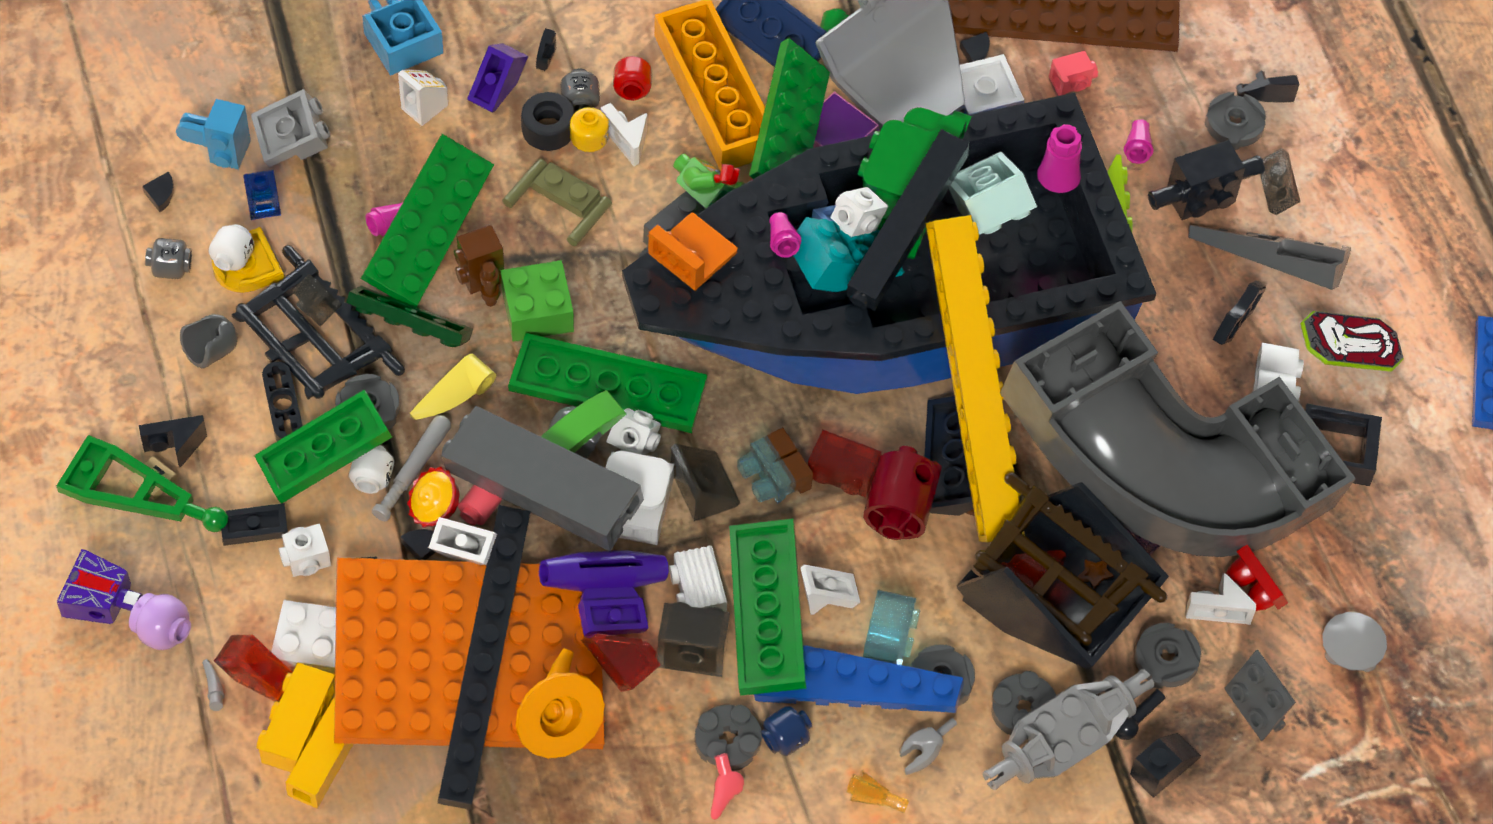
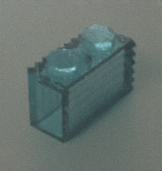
[863,590,920,665]

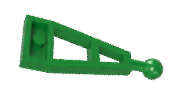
[56,435,228,532]

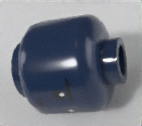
[761,706,813,756]

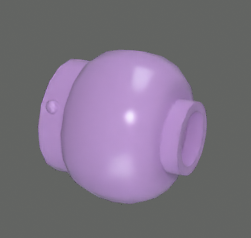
[129,593,191,650]

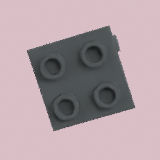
[1224,650,1296,741]

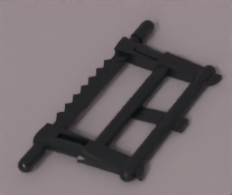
[232,245,405,400]

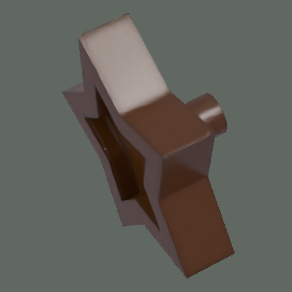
[1077,560,1114,589]

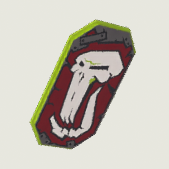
[1300,311,1404,372]

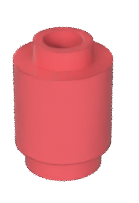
[458,485,502,525]

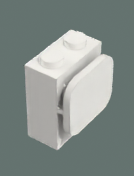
[606,451,674,545]

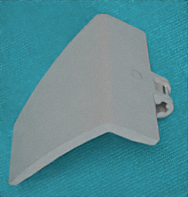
[816,0,965,129]

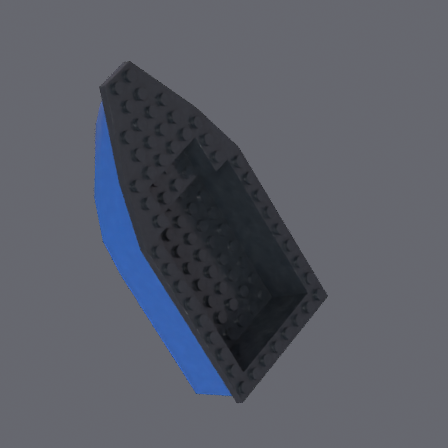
[622,93,1157,394]

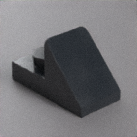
[139,415,207,467]

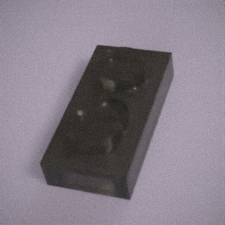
[1260,148,1301,215]

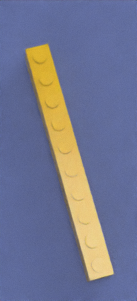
[926,215,1024,542]

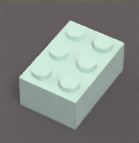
[949,152,1037,235]

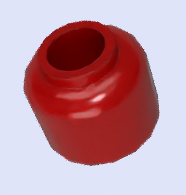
[613,56,652,101]

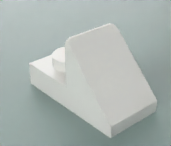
[600,103,648,166]
[801,565,860,615]
[1186,573,1256,624]

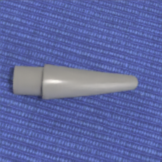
[202,659,224,711]

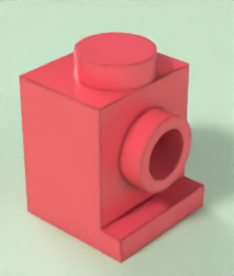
[1049,51,1098,96]

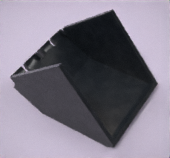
[957,482,1169,669]

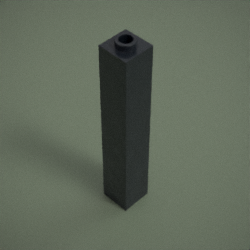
[847,129,969,311]

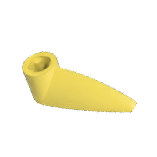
[410,354,496,420]

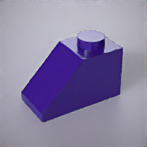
[467,43,528,112]

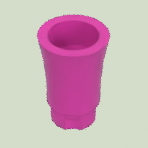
[1037,124,1082,193]

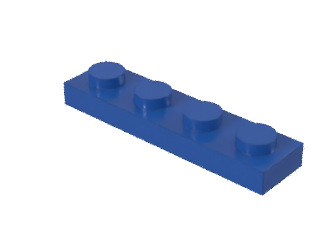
[1472,316,1493,429]

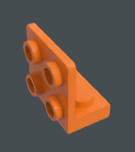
[648,213,738,290]

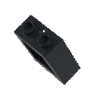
[1305,403,1382,486]

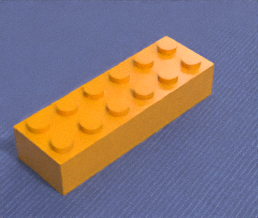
[654,0,765,171]

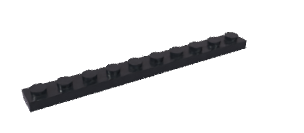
[437,505,531,810]

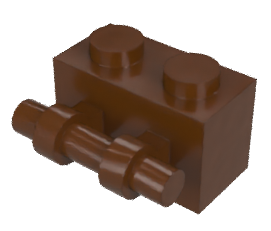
[454,225,504,307]

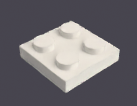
[960,54,1024,115]
[270,600,336,673]

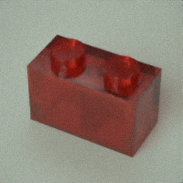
[808,429,882,498]

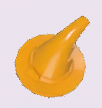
[516,648,605,759]

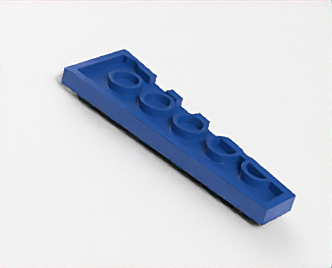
[754,645,964,713]

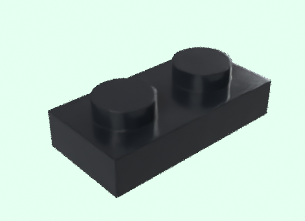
[221,503,288,546]

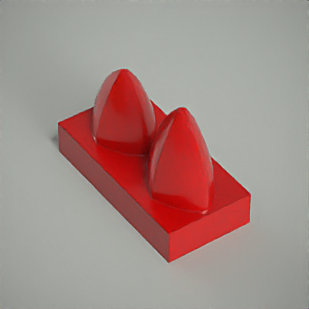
[1225,545,1288,611]

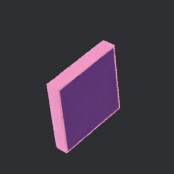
[814,92,879,148]

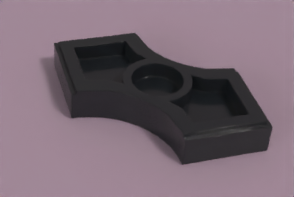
[1212,280,1266,345]

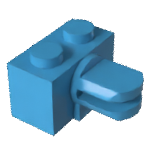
[176,99,251,170]

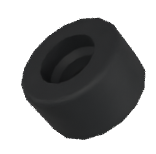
[521,92,575,151]

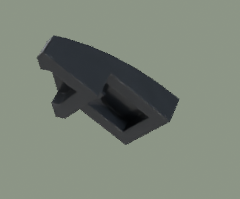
[1236,71,1299,103]

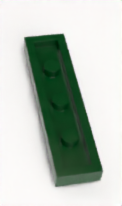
[346,286,473,347]

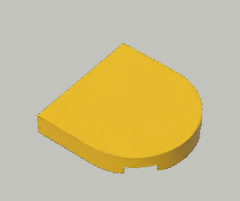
[212,227,284,293]

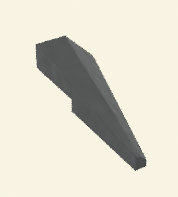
[1188,224,1351,290]

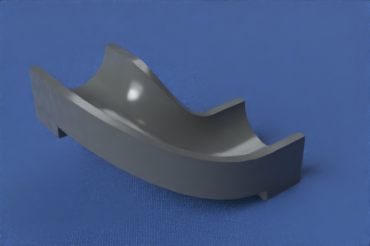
[1000,301,1356,557]

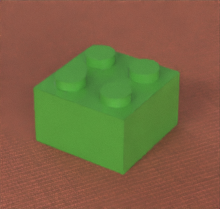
[500,260,574,342]

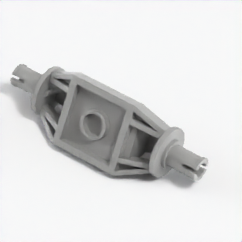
[983,669,1154,790]

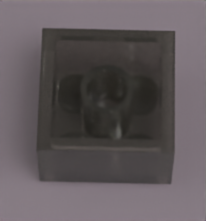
[657,602,730,677]

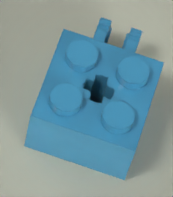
[362,0,444,76]

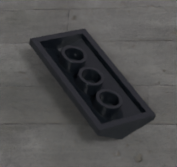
[924,396,974,516]

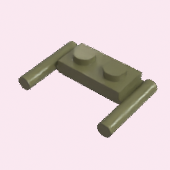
[502,158,612,246]

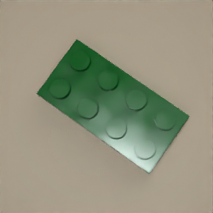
[254,389,392,503]

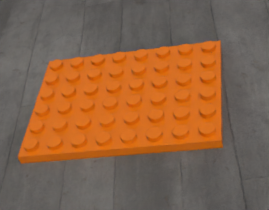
[334,557,605,749]

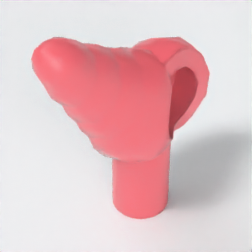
[711,753,744,820]

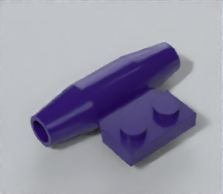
[539,550,669,636]

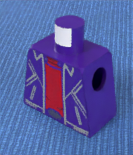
[57,549,143,624]

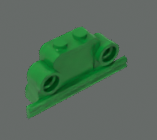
[858,107,972,259]

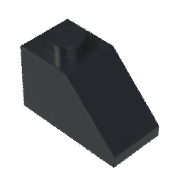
[1130,732,1201,798]

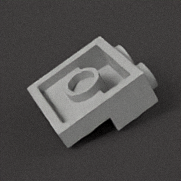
[251,89,330,167]

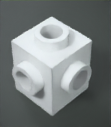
[830,187,888,237]
[606,408,661,455]
[278,523,331,577]

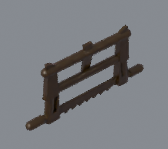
[973,472,1167,646]

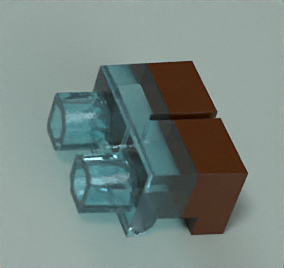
[737,427,813,504]

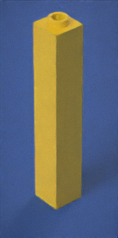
[286,696,354,809]

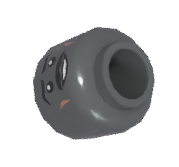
[560,69,600,112]
[145,238,192,279]

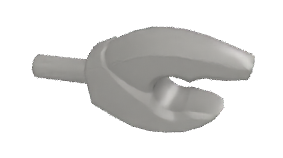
[900,718,957,775]

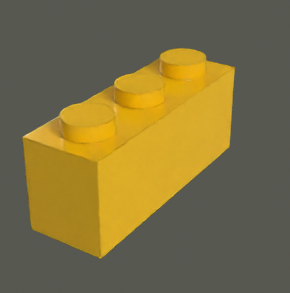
[256,662,335,772]

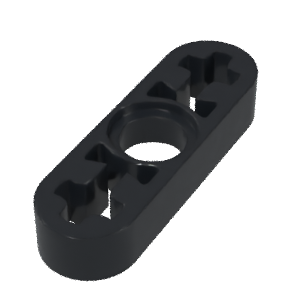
[262,362,302,441]

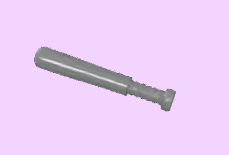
[372,415,451,521]

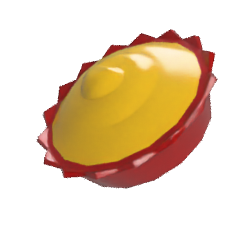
[407,466,460,527]

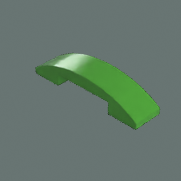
[541,390,626,453]

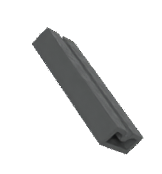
[441,406,644,551]

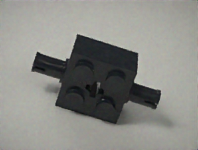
[1148,140,1265,220]

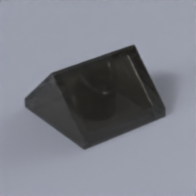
[670,444,740,522]

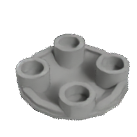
[1322,612,1387,672]

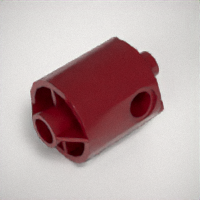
[863,446,942,540]

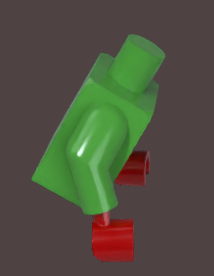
[673,154,753,209]

